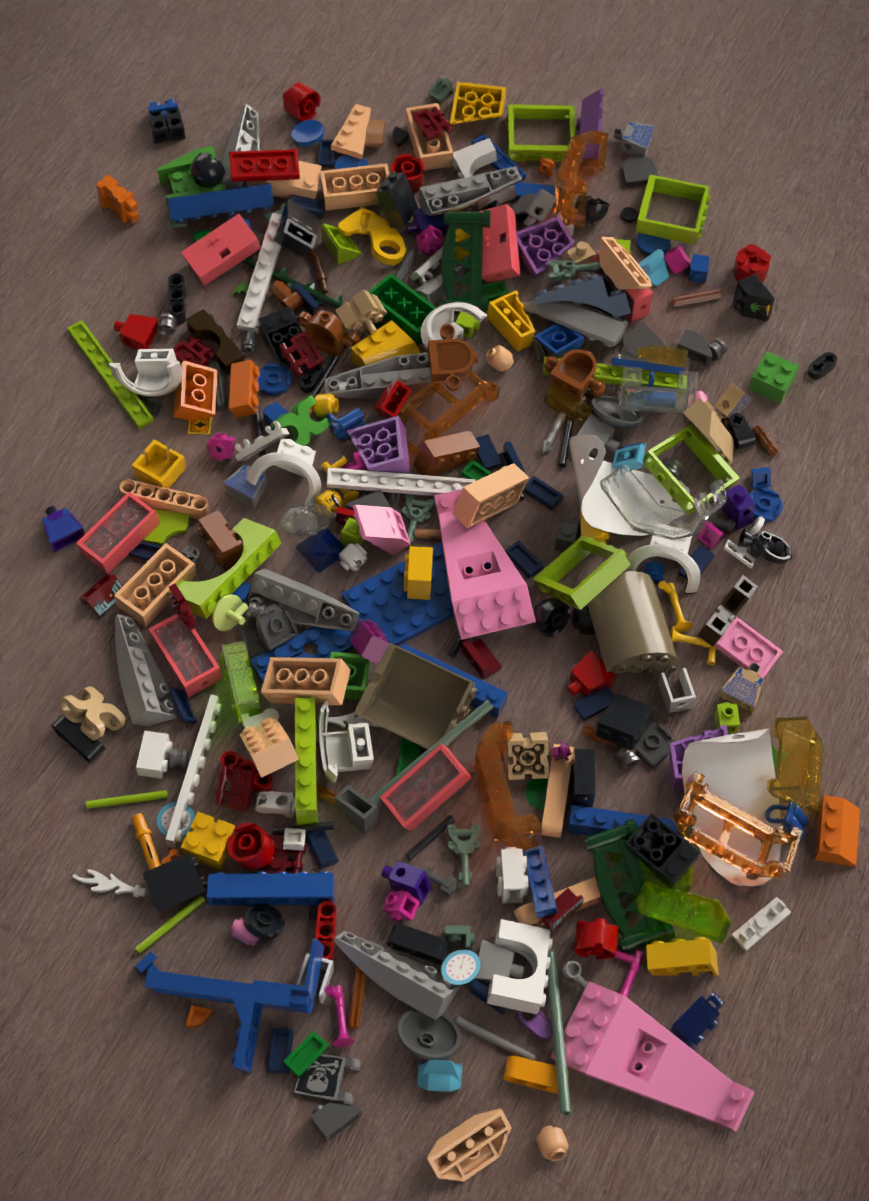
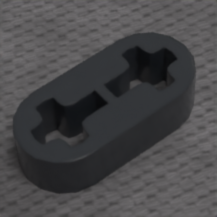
[808,352,837,380]
[299,364,323,393]

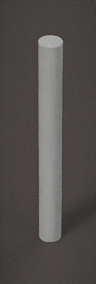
[456,1016,536,1060]

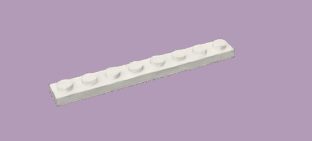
[237,213,282,331]
[327,467,476,496]
[166,695,222,848]

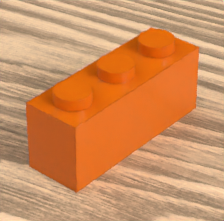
[229,359,260,418]

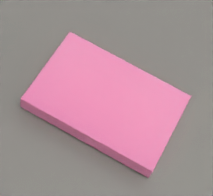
[714,617,783,678]

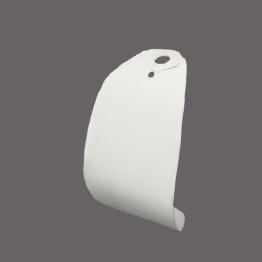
[569,435,690,536]
[682,729,782,886]

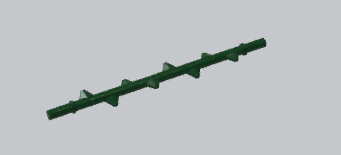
[241,257,385,329]

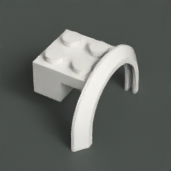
[421,302,487,352]
[109,349,183,396]
[246,437,321,506]
[624,526,700,593]
[319,701,374,783]

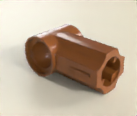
[270,280,303,311]

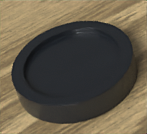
[621,207,638,222]

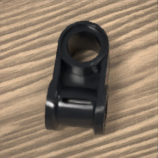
[727,413,756,450]

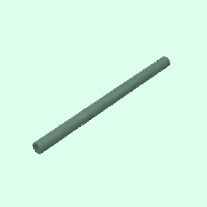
[369,700,494,805]
[547,951,571,1116]

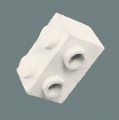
[136,731,173,779]

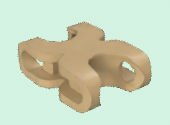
[59,686,125,740]

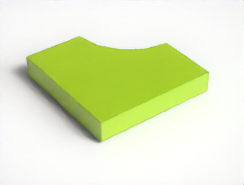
[144,508,191,546]

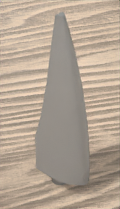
[414,265,468,305]

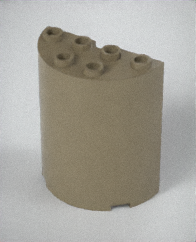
[587,571,678,673]
[354,642,477,749]

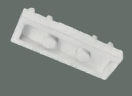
[410,247,443,284]
[235,421,289,461]
[731,897,791,952]

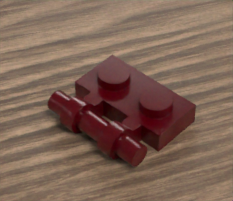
[412,107,453,141]
[279,331,324,377]
[172,335,216,366]
[168,583,196,630]
[214,764,255,812]
[265,834,306,874]

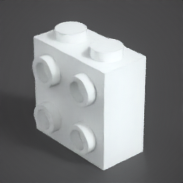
[496,847,528,904]

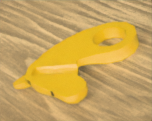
[338,206,406,265]

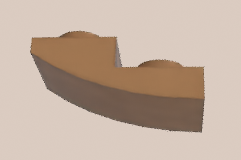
[365,120,386,148]

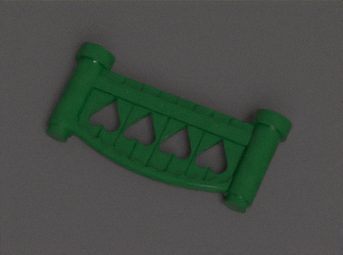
[441,210,491,314]
[583,819,676,952]

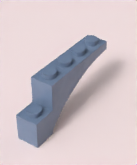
[534,274,631,318]

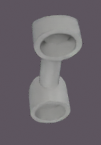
[563,961,588,991]

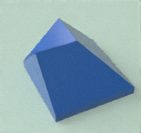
[534,323,584,358]

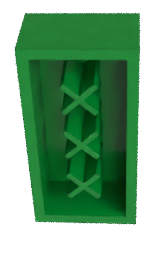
[368,273,436,346]

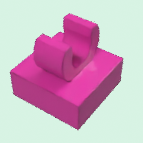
[697,522,723,549]

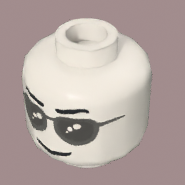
[339,543,367,571]

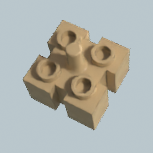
[335,289,387,334]
[506,732,549,780]

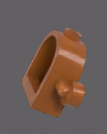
[297,310,360,357]
[427,324,478,391]
[544,350,606,400]

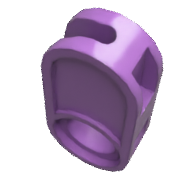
[518,1010,553,1041]

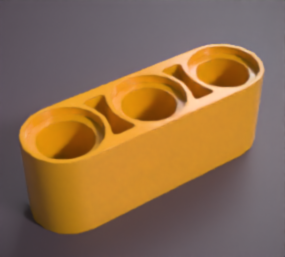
[503,1056,569,1094]

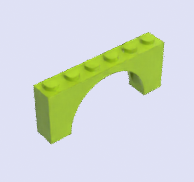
[169,518,282,619]
[295,697,318,825]

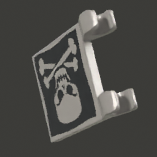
[294,1054,361,1105]

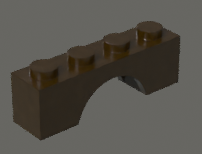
[186,309,245,376]
[697,575,758,647]

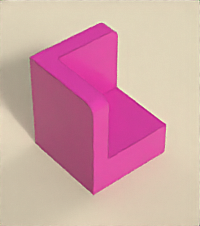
[664,245,691,274]
[340,451,366,470]

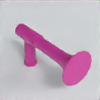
[614,949,644,998]
[324,985,355,1047]

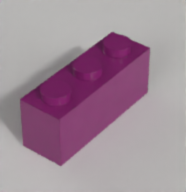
[349,619,390,664]

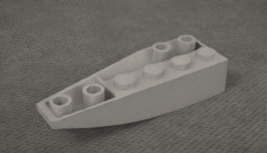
[217,104,260,189]
[418,166,522,216]
[523,301,628,347]
[325,352,435,399]
[247,569,359,631]
[115,614,177,726]
[334,931,461,1020]

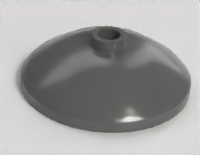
[591,395,643,428]
[397,1009,461,1060]

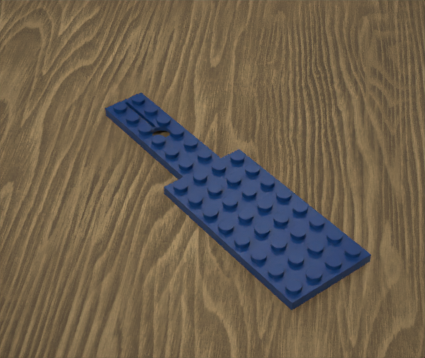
[250,542,490,683]

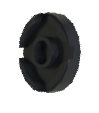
[243,904,285,939]

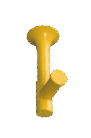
[321,456,359,506]
[658,581,693,633]
[670,626,718,665]

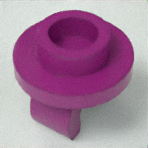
[550,741,572,761]

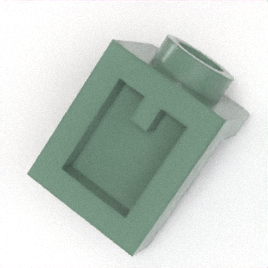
[428,77,455,103]
[445,925,474,951]

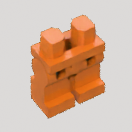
[96,175,140,224]

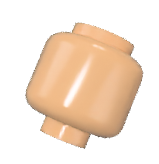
[486,345,514,372]
[536,1126,569,1161]

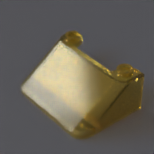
[767,716,824,812]

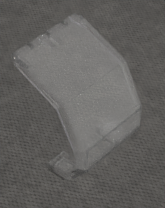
[617,347,698,414]
[600,465,727,540]

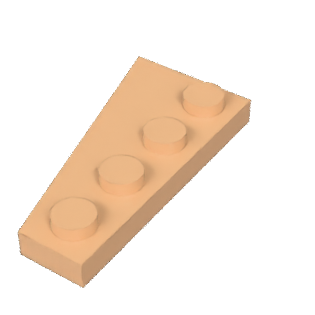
[331,104,371,159]

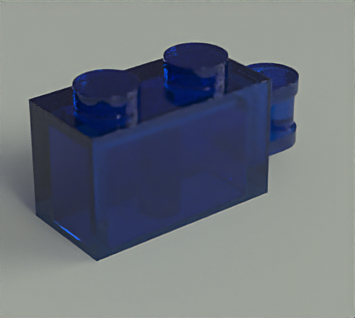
[670,992,725,1047]

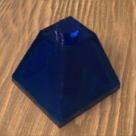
[296,526,345,573]

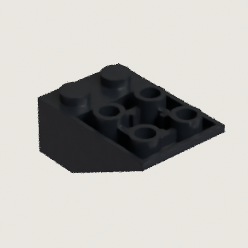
[273,199,317,257]
[257,306,303,367]
[625,813,701,890]

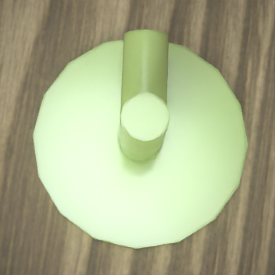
[212,594,248,631]

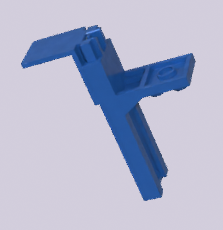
[145,939,324,1074]

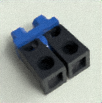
[148,99,186,144]

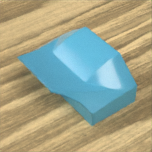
[639,249,669,287]
[612,443,647,471]
[417,1060,462,1092]

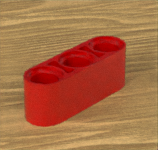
[221,751,273,793]
[315,901,337,964]

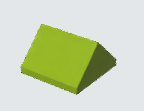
[321,223,362,265]

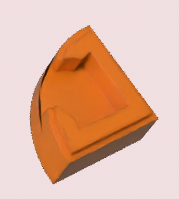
[185,1005,212,1028]

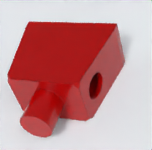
[113,314,158,351]
[373,380,412,419]
[566,650,616,697]

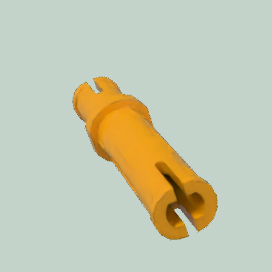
[131,813,161,870]

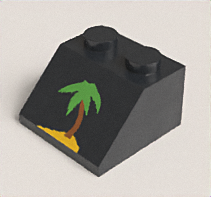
[732,274,775,321]

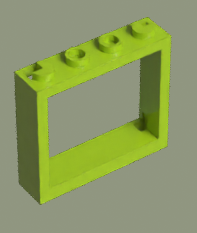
[507,104,576,162]
[636,175,711,245]
[643,424,740,516]
[533,535,631,610]

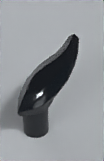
[136,394,163,416]

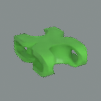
[271,395,331,446]

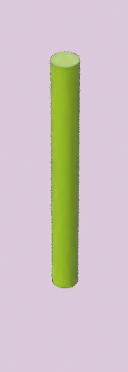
[86,790,168,809]
[135,894,206,954]

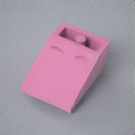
[353,505,411,555]

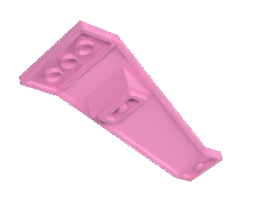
[433,489,536,640]
[550,981,755,1132]

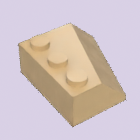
[683,398,734,466]

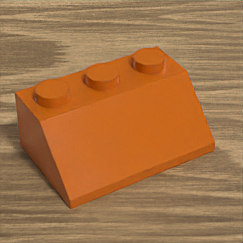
[173,361,217,421]
[815,795,860,867]

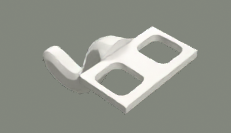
[724,516,765,568]

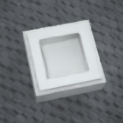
[283,828,306,851]

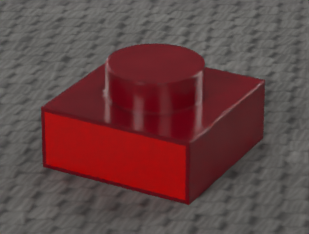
[336,507,355,526]

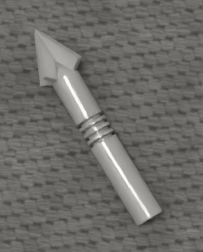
[542,412,567,453]

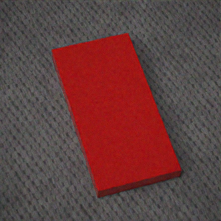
[229,149,300,182]

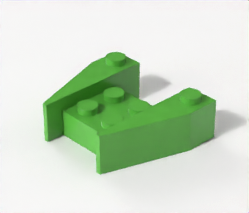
[157,146,226,209]

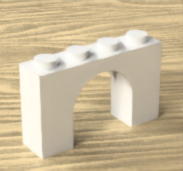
[451,138,516,210]
[487,919,552,1014]

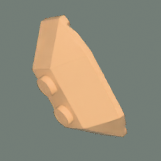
[599,237,652,290]
[427,1109,512,1182]

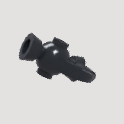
[738,529,792,564]

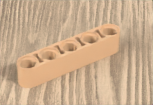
[119,479,209,520]
[540,744,574,838]
[514,877,602,927]

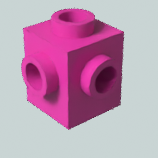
[416,225,445,256]
[207,433,235,461]
[382,890,420,922]

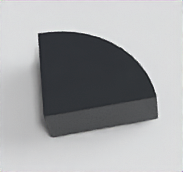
[393,126,409,147]

